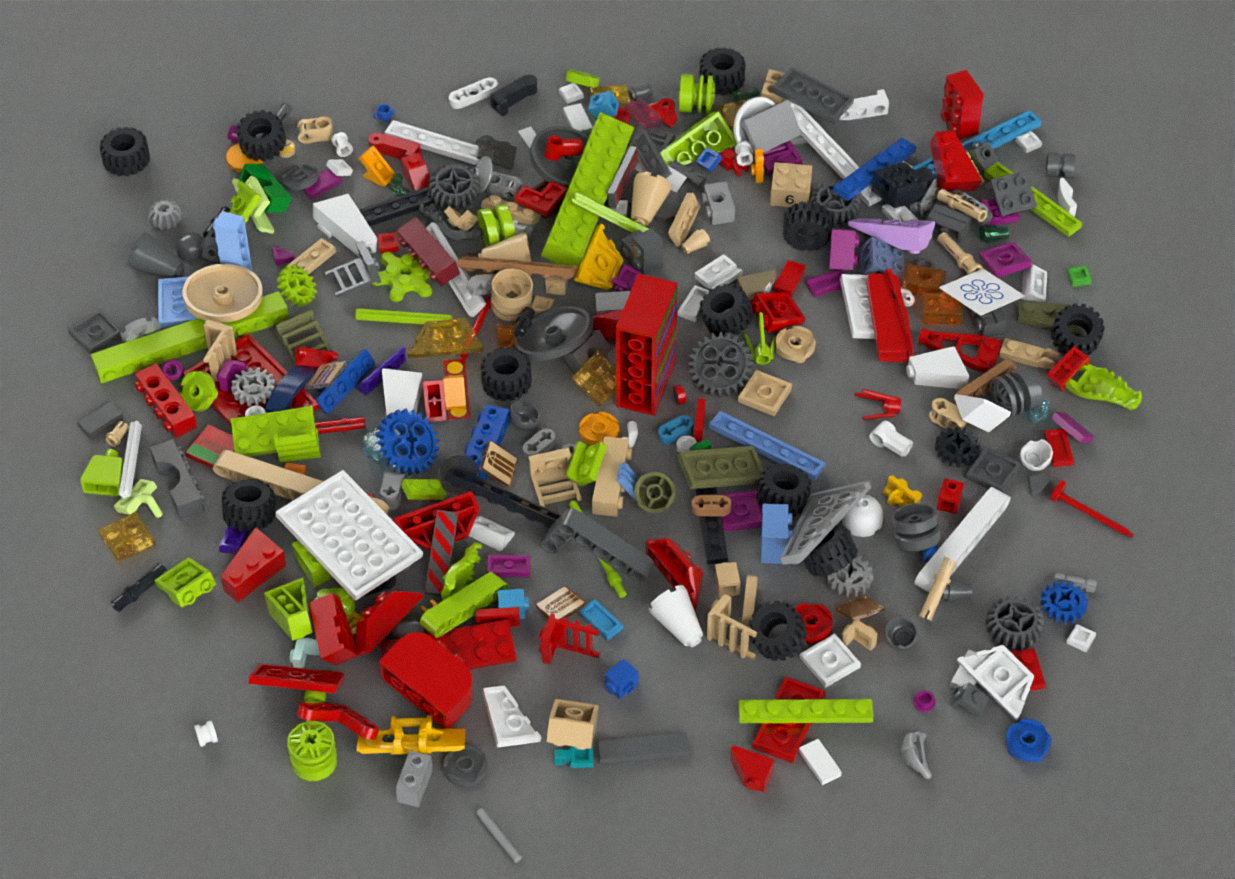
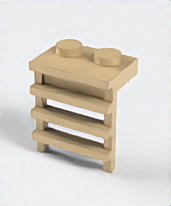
[204,319,237,383]
[528,448,582,507]
[707,594,757,660]

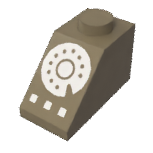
[737,270,776,304]

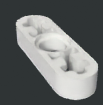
[449,78,498,109]

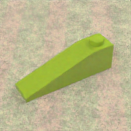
[660,112,737,166]

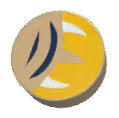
[279,140,296,158]

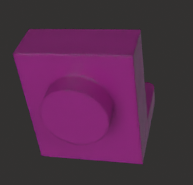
[611,265,642,292]
[217,359,247,391]

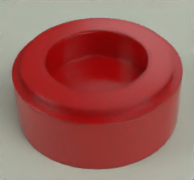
[672,384,686,405]

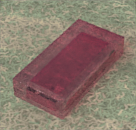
[625,100,662,129]

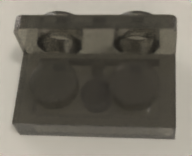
[475,135,517,170]

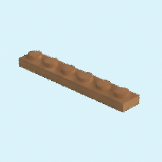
[458,256,577,279]

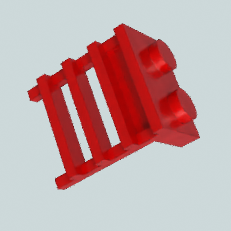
[538,614,600,664]

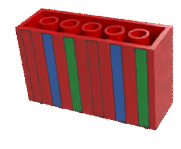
[616,274,677,416]

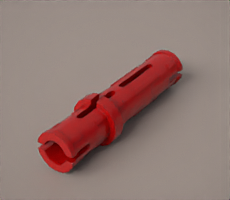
[315,416,366,434]

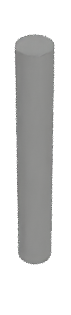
[476,808,522,863]

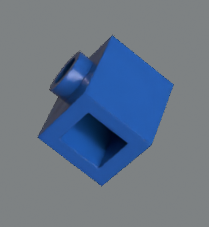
[604,659,639,699]

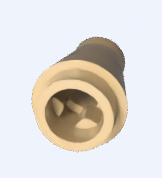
[681,229,710,255]

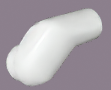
[891,288,915,306]
[622,421,638,448]

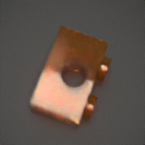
[902,263,947,301]

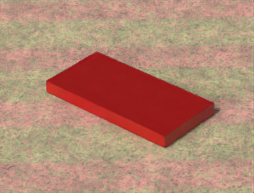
[248,663,345,693]
[752,676,826,764]

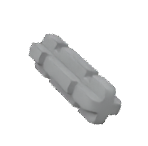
[1054,573,1097,593]

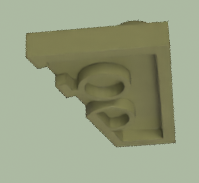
[1017,302,1079,337]

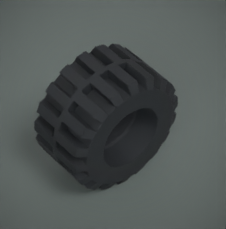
[699,47,746,95]
[236,110,286,162]
[100,127,150,176]
[783,201,832,251]
[699,284,753,337]
[1050,303,1105,355]
[481,347,532,401]
[756,464,811,517]
[222,480,275,531]
[803,525,858,576]
[748,601,808,661]

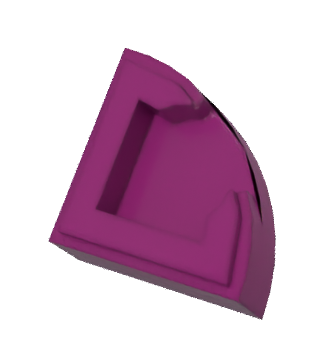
[271,247,295,265]

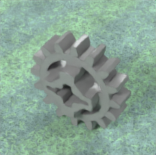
[231,367,276,407]
[826,556,873,597]

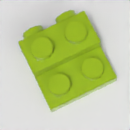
[154,557,216,608]

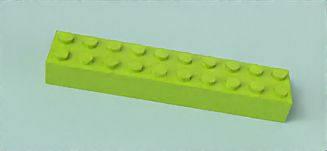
[541,112,634,269]

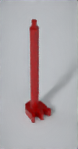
[1050,480,1134,538]

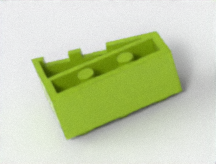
[264,578,313,640]

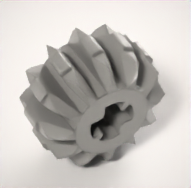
[148,199,181,231]

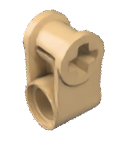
[297,116,334,144]
[929,398,967,431]

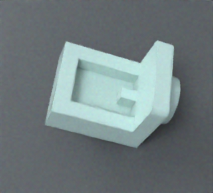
[290,638,320,668]

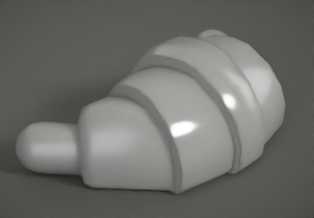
[901,731,932,779]

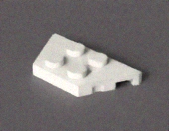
[957,645,1034,721]

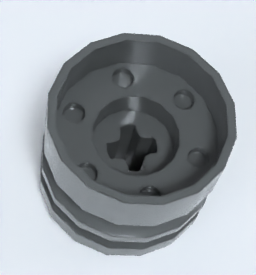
[991,367,1043,418]

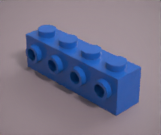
[458,404,510,481]

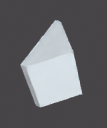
[954,394,1011,432]

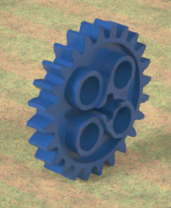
[375,408,440,475]

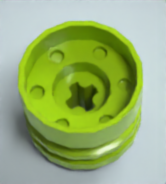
[679,74,715,114]
[287,721,337,781]

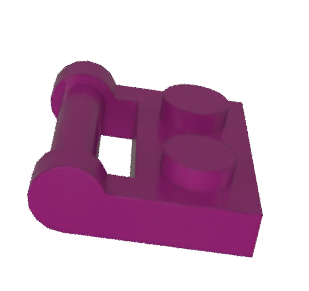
[754,140,802,175]

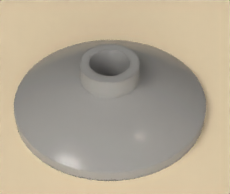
[472,156,492,194]

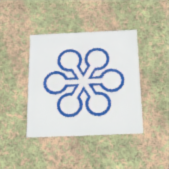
[939,269,1025,316]

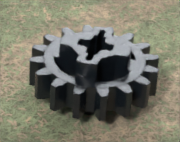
[935,426,980,467]

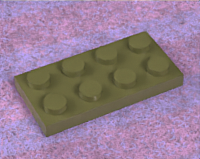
[677,446,763,489]

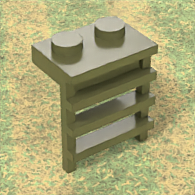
[273,310,331,366]

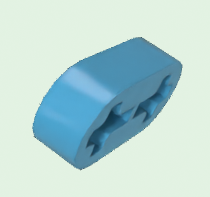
[658,415,694,444]

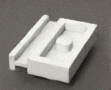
[694,254,743,290]

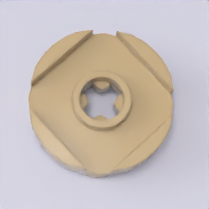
[776,326,816,363]

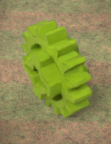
[277,264,317,307]

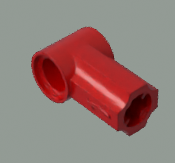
[544,135,583,161]

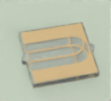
[305,361,348,389]

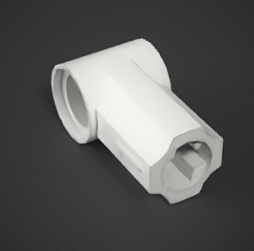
[869,421,913,457]

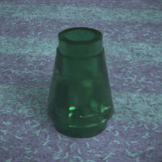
[980,224,1010,243]

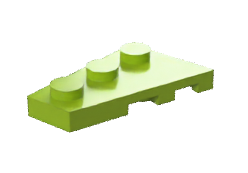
[228,180,262,223]

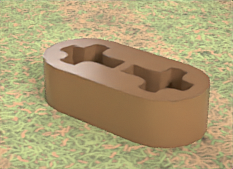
[691,495,731,516]

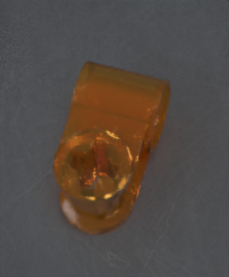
[496,323,517,350]

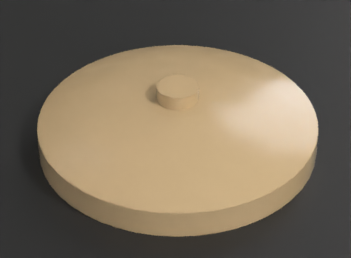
[182,264,263,323]

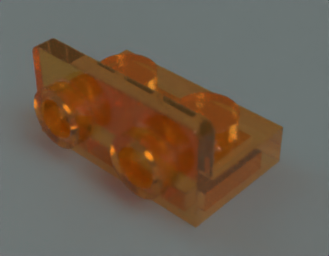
[922,293,963,326]

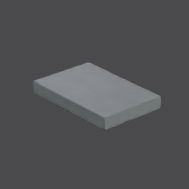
[742,100,802,155]

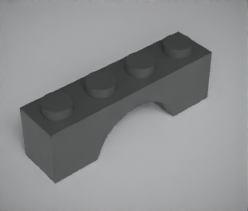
[150,439,205,519]

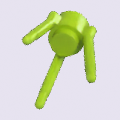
[743,312,776,365]

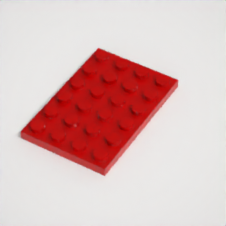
[183,333,320,427]

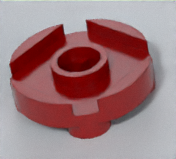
[795,602,833,645]

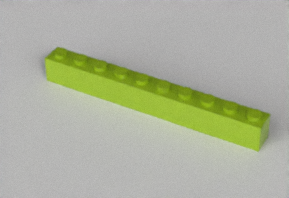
[91,291,289,384]

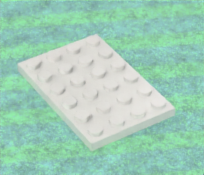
[276,470,423,601]

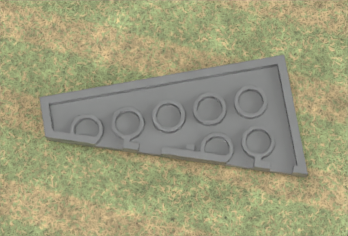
[780,481,871,565]

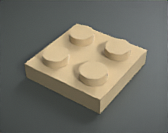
[738,370,792,417]

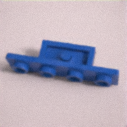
[315,349,375,415]

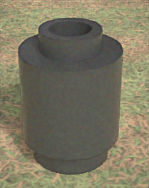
[393,619,424,639]

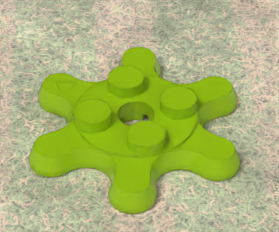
[372,252,432,302]

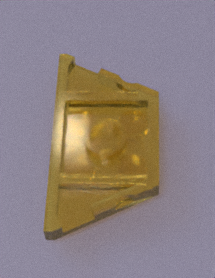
[407,318,484,359]

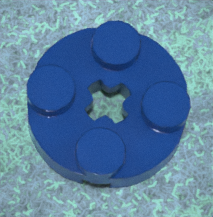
[1005,719,1051,763]

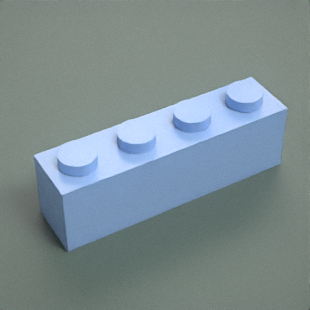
[213,211,252,271]

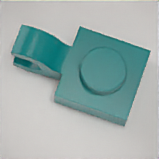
[554,746,593,768]

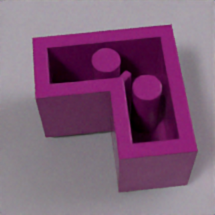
[829,229,859,270]

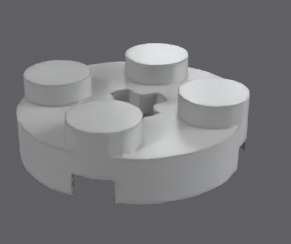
[120,317,161,343]

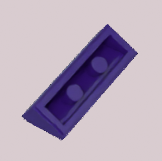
[356,346,407,395]

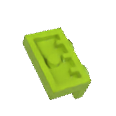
[566,441,607,486]

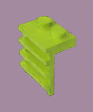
[273,428,321,463]

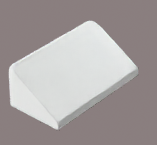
[1021,264,1047,302]
[469,515,515,551]

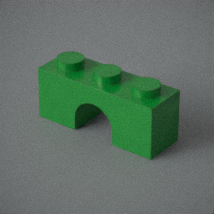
[238,164,292,213]

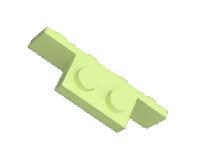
[232,176,275,234]

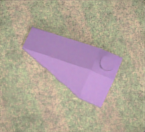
[848,218,935,254]

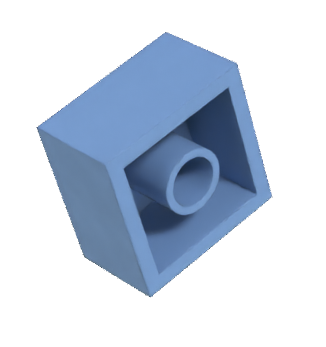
[761,504,792,564]

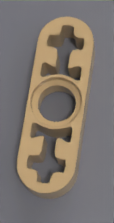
[742,575,758,628]

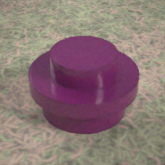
[913,690,936,712]

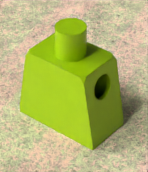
[80,449,123,497]

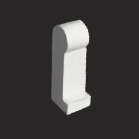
[839,89,889,120]

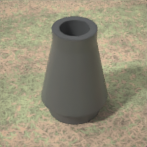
[941,581,972,602]

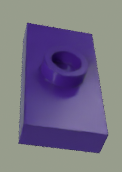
[219,526,250,554]

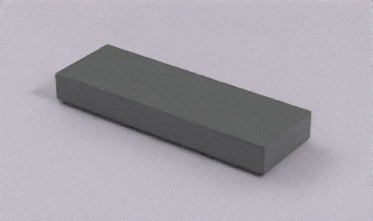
[630,128,672,179]

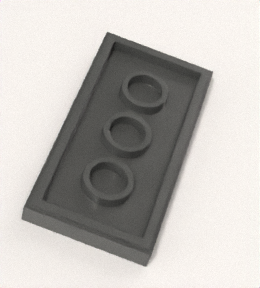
[771,67,854,124]

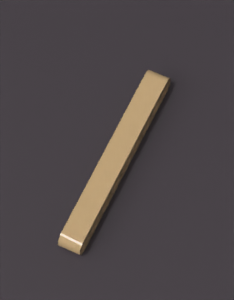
[213,450,390,514]

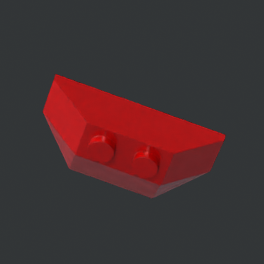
[393,491,480,551]
[645,537,703,611]
[356,591,424,656]

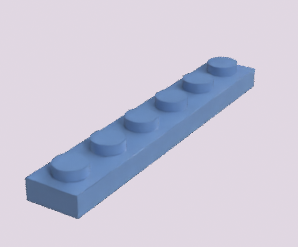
[709,411,826,481]

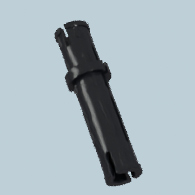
[111,563,167,612]

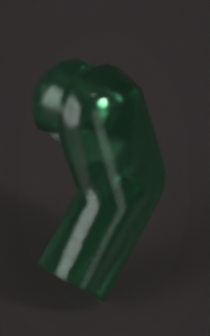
[732,88,760,102]
[390,173,410,196]

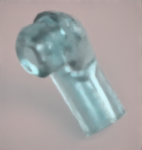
[1028,400,1051,423]

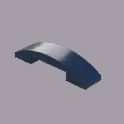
[265,365,319,413]

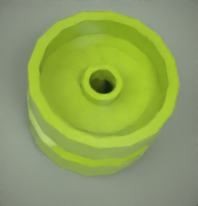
[477,203,516,247]

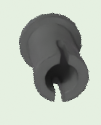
[628,84,653,101]

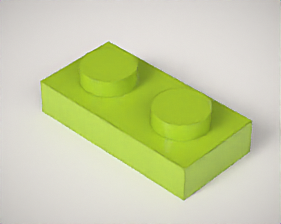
[401,479,447,500]

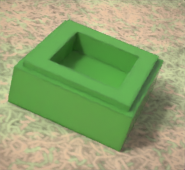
[1067,266,1092,287]

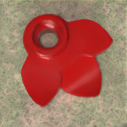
[643,98,677,128]

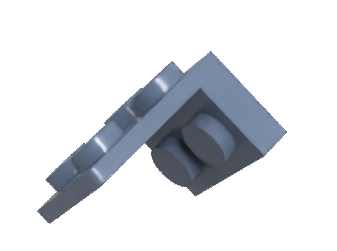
[858,237,905,281]

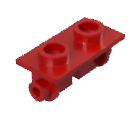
[295,346,338,370]

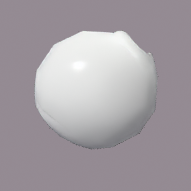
[1020,439,1053,471]

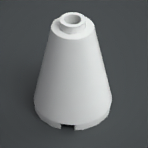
[648,585,703,647]

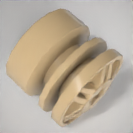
[491,268,533,322]

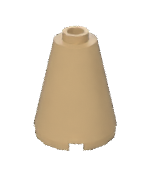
[631,172,671,226]
[478,232,532,262]

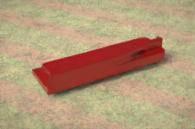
[866,269,914,363]

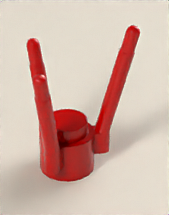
[854,389,901,420]

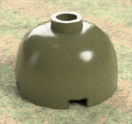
[634,471,677,513]

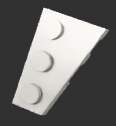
[482,686,541,747]

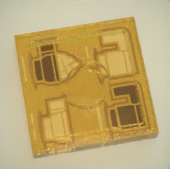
[571,351,616,407]
[98,512,156,563]

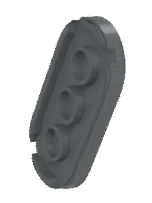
[620,174,684,222]

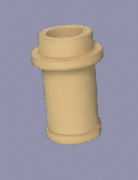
[105,421,129,447]

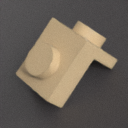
[444,206,478,232]
[842,619,878,651]

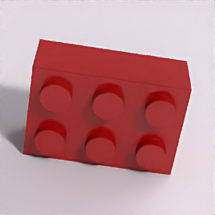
[940,70,984,140]

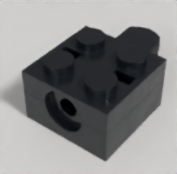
[871,162,932,209]

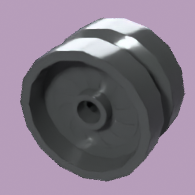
[891,503,941,551]

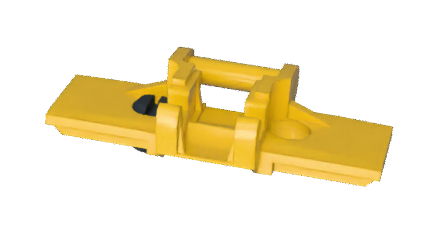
[357,715,466,755]

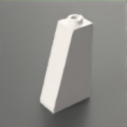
[313,194,377,257]
[382,368,423,435]

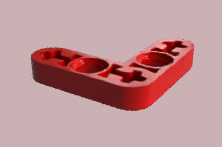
[297,703,380,740]

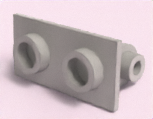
[909,179,939,218]

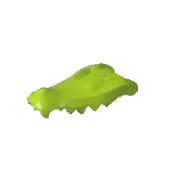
[1065,364,1142,410]
[441,543,482,601]

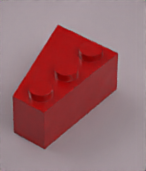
[930,131,983,192]
[221,527,286,603]
[309,593,359,666]

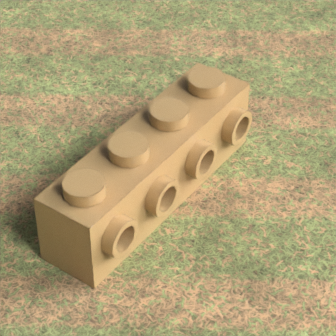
[592,437,632,517]

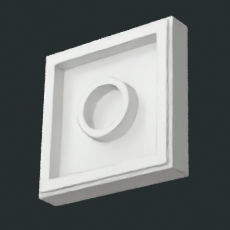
[799,633,861,688]

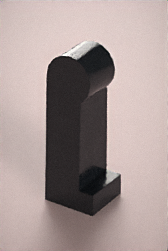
[490,74,538,116]

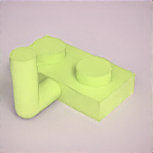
[114,479,163,518]

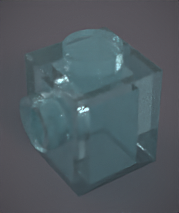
[362,428,387,465]

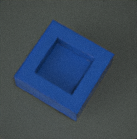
[695,147,722,172]

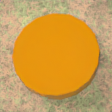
[226,143,264,173]
[579,412,619,446]

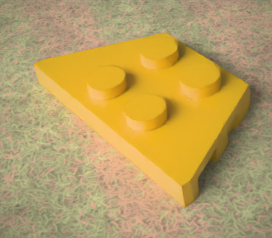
[574,223,624,290]

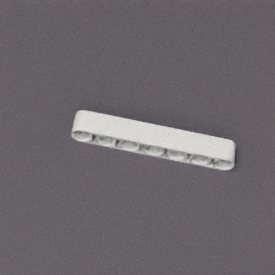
[915,487,1011,592]

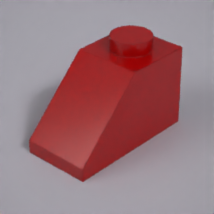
[401,152,430,192]
[730,745,774,792]

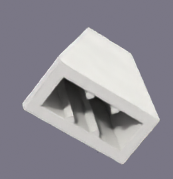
[906,346,969,389]

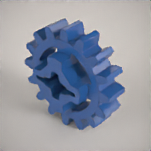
[1040,580,1088,624]

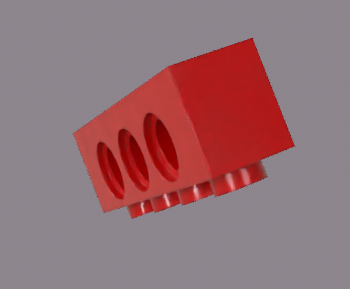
[134,364,197,438]

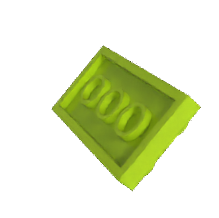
[231,406,316,457]

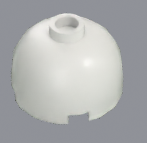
[841,495,884,537]

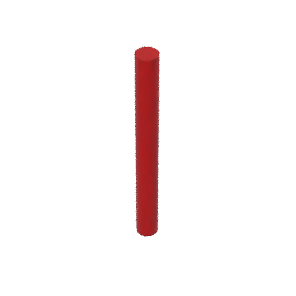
[460,297,491,359]

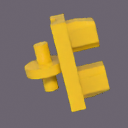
[882,475,922,507]

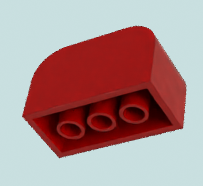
[379,632,473,729]

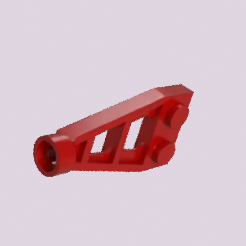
[918,328,1002,373]

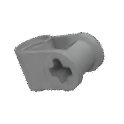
[486,171,523,201]
[380,471,406,511]

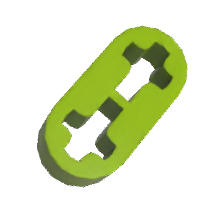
[565,70,600,88]

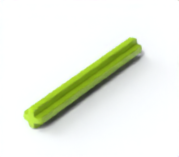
[571,192,649,233]
[355,308,453,326]

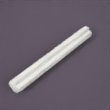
[119,421,142,499]

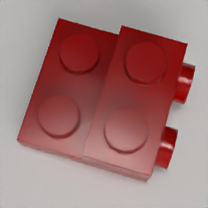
[751,292,806,332]

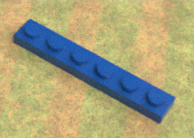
[833,138,917,201]

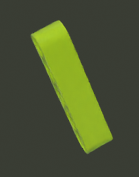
[420,572,509,638]

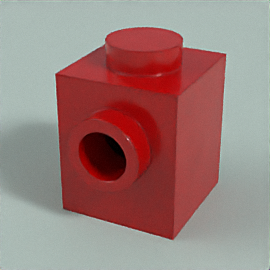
[937,478,964,514]

